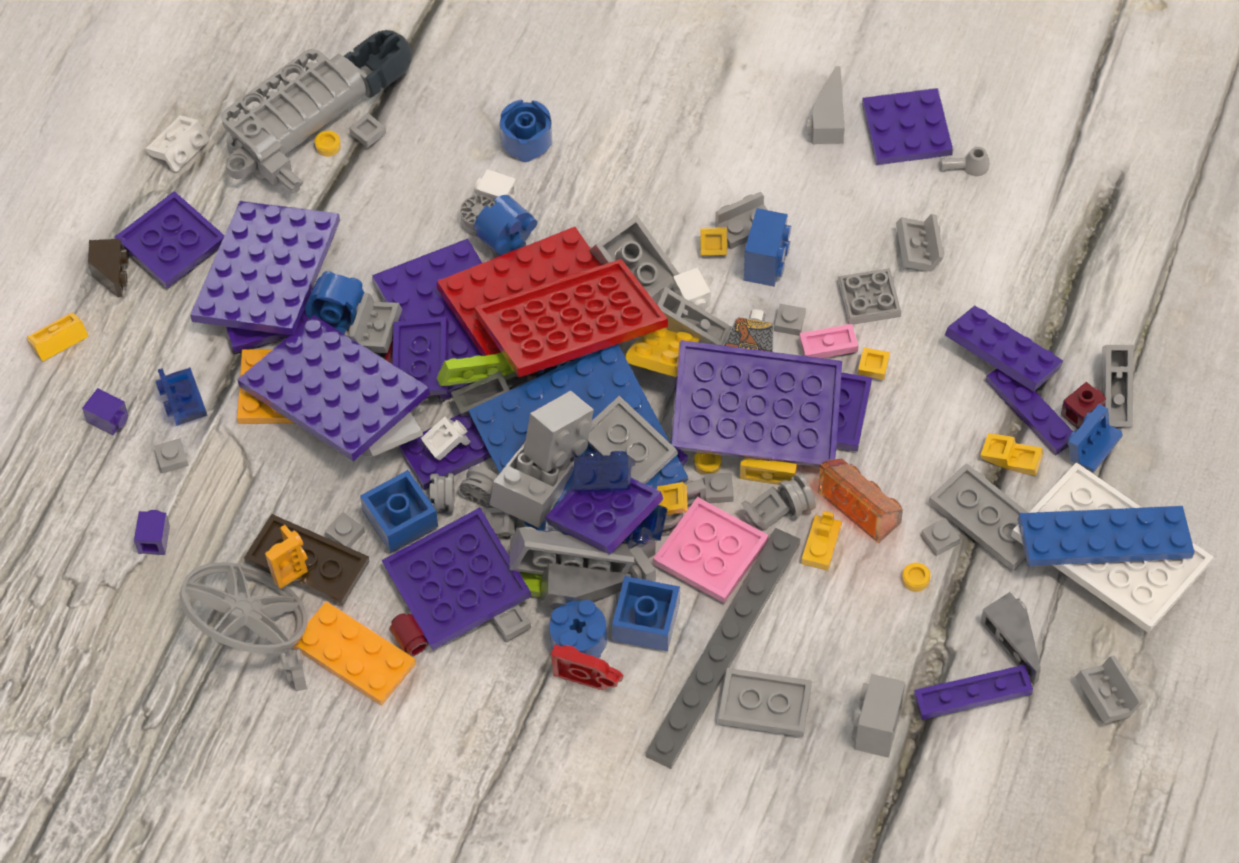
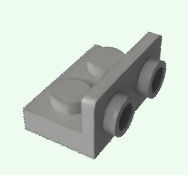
[715,192,768,249]

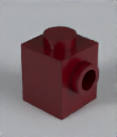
[1061,382,1106,429]

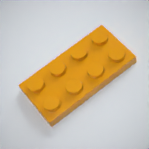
[292,601,416,706]

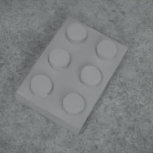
[588,396,678,484]
[718,668,812,737]

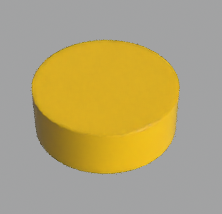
[315,130,341,157]
[694,452,721,475]
[902,562,931,592]

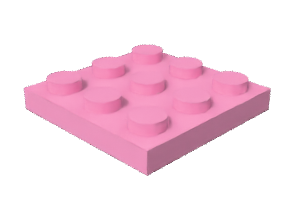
[653,497,769,603]

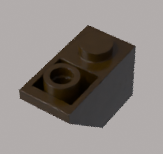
[88,239,129,297]

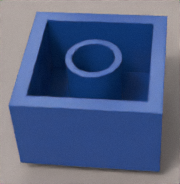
[744,208,792,287]
[360,470,438,553]
[612,576,680,652]

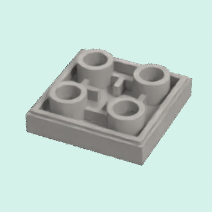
[837,268,901,325]

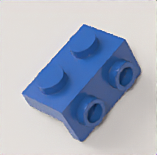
[1068,404,1123,472]

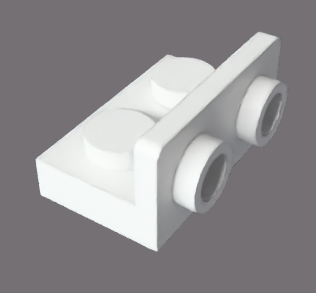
[146,115,209,172]

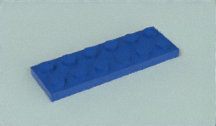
[1018,506,1195,566]

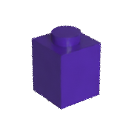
[82,388,128,435]
[134,510,170,555]

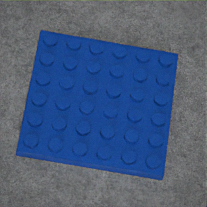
[468,344,688,535]

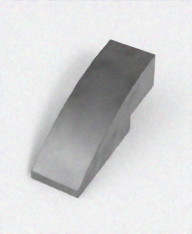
[451,372,533,416]

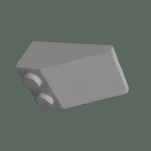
[589,215,679,297]

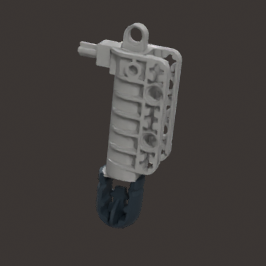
[221,30,412,192]

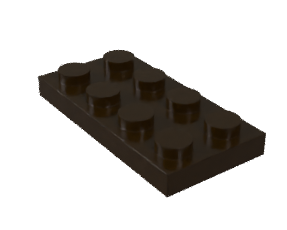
[244,514,370,606]

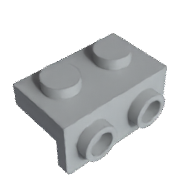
[896,214,944,272]
[349,293,402,353]
[1075,656,1143,723]

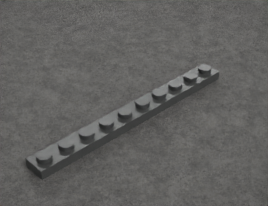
[646,528,800,769]

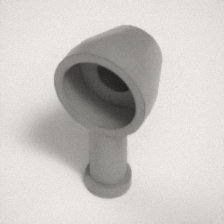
[940,147,990,176]

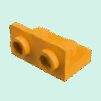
[265,525,308,589]

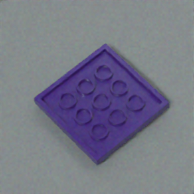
[381,507,532,650]

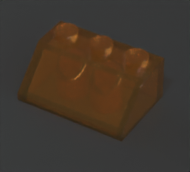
[818,458,903,544]

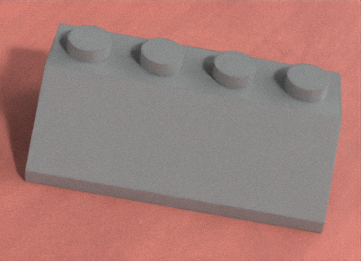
[509,527,634,575]

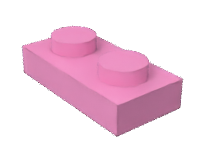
[799,324,858,358]

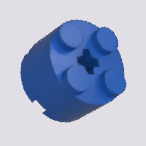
[500,100,552,162]
[474,195,537,256]
[305,271,365,333]
[549,600,607,658]

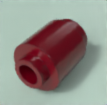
[389,613,429,656]

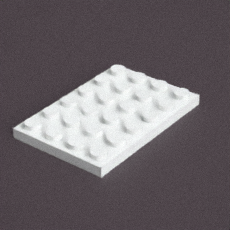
[1011,462,1213,633]

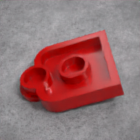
[551,645,624,690]

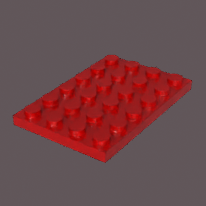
[436,226,602,356]
[475,259,668,377]

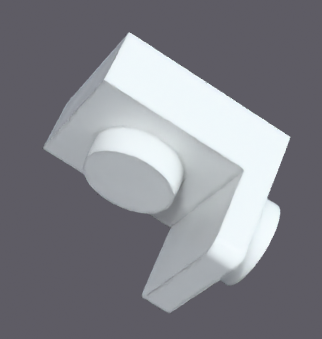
[421,417,470,460]

